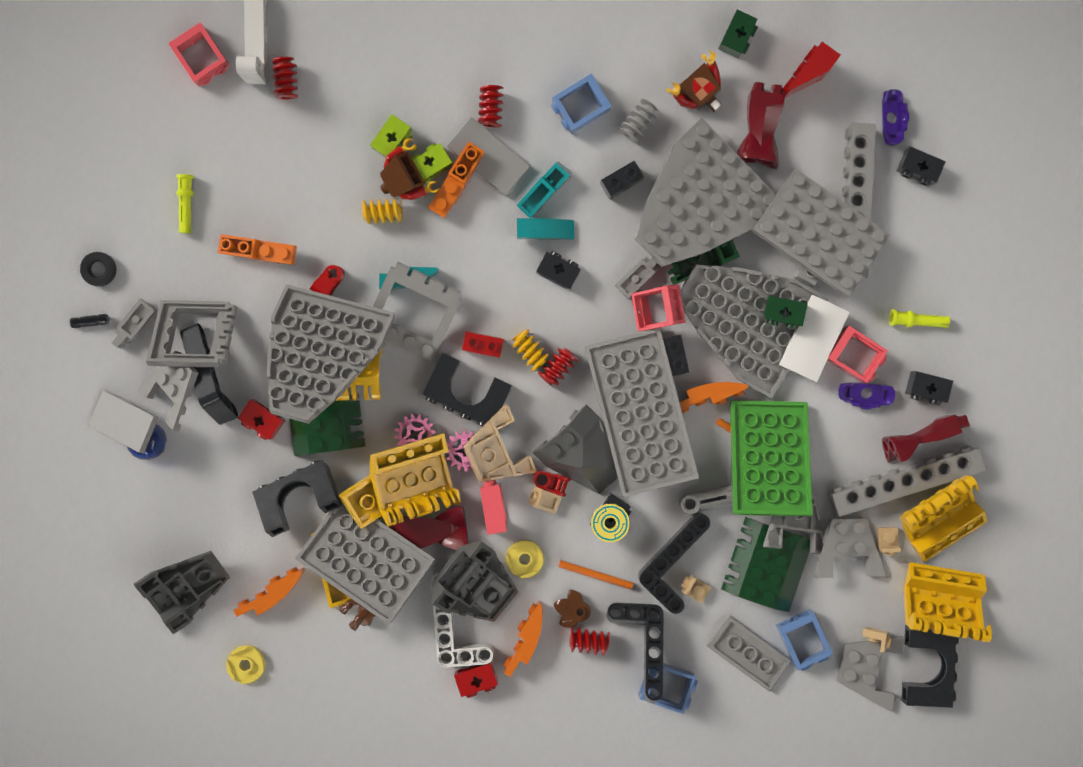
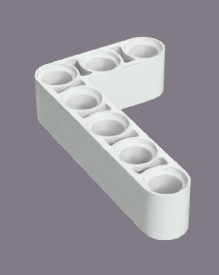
[236,0,268,84]
[431,571,494,668]

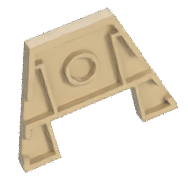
[463,405,537,482]

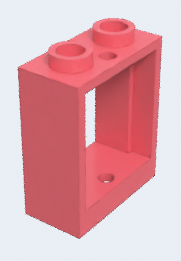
[168,22,230,86]
[632,284,686,332]
[827,326,888,383]
[480,480,508,535]

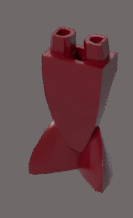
[736,82,785,170]
[882,414,970,463]
[385,506,469,550]

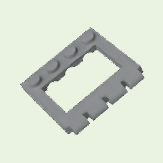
[373,262,462,362]
[146,300,237,367]

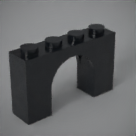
[423,352,512,427]
[252,460,343,537]
[901,625,959,708]

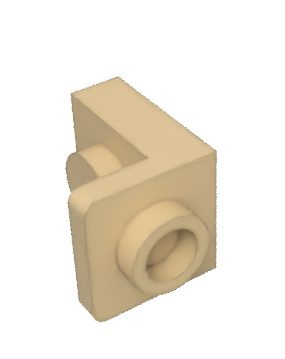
[529,486,562,514]
[877,527,902,556]
[681,574,712,604]
[862,627,892,653]

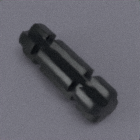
[70,314,109,328]

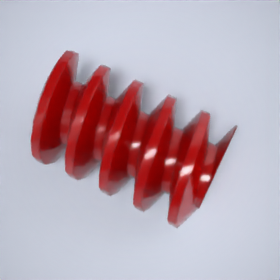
[272,57,298,100]
[478,85,504,128]
[538,346,579,387]
[569,627,610,656]

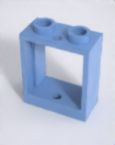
[551,74,612,134]
[775,609,833,671]
[638,663,697,714]

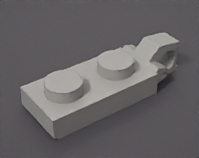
[615,256,658,299]
[112,298,157,349]

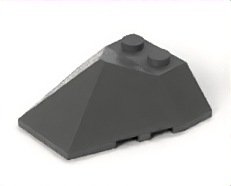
[532,404,618,494]
[431,540,518,622]
[133,551,230,634]

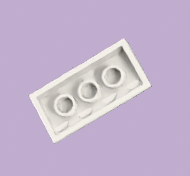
[779,295,850,382]

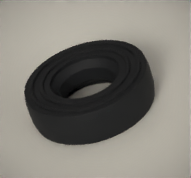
[80,252,117,286]

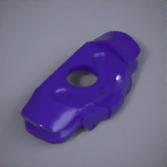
[882,89,910,146]
[838,382,895,410]

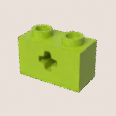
[370,114,413,158]
[411,143,453,183]

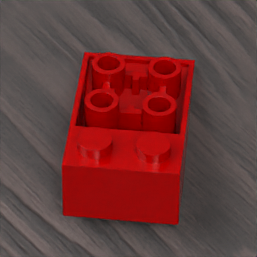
[782,41,841,98]

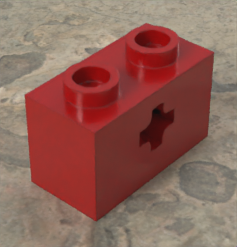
[462,331,504,358]
[237,399,286,440]
[454,661,498,698]

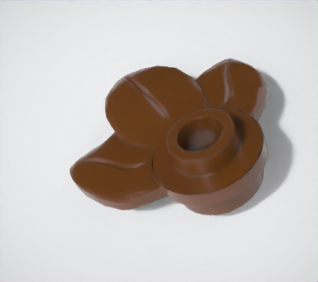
[554,589,591,628]

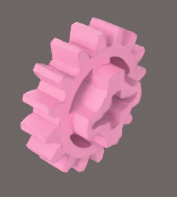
[394,414,436,446]
[446,430,474,471]

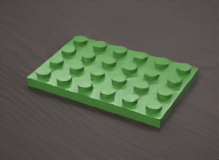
[730,400,813,517]

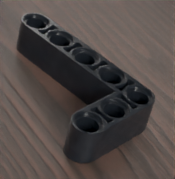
[180,323,238,425]
[638,512,710,614]
[606,603,664,703]

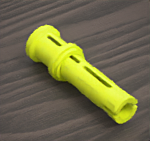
[176,174,194,233]
[889,309,950,328]

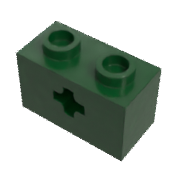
[718,9,758,59]
[762,296,808,330]

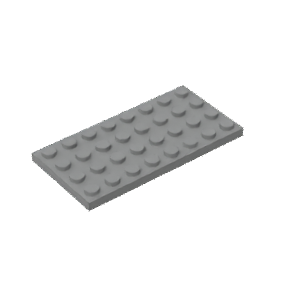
[585,328,699,497]

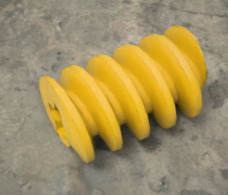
[362,198,403,224]
[509,329,549,372]

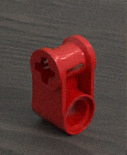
[310,265,345,296]
[533,470,571,497]

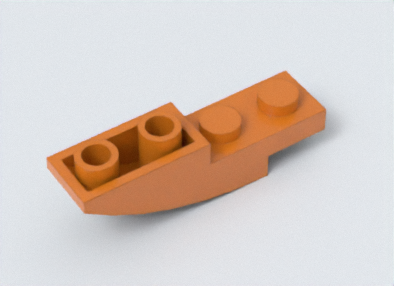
[428,141,485,219]
[217,234,297,265]
[679,382,748,413]
[233,567,305,617]
[503,601,542,677]

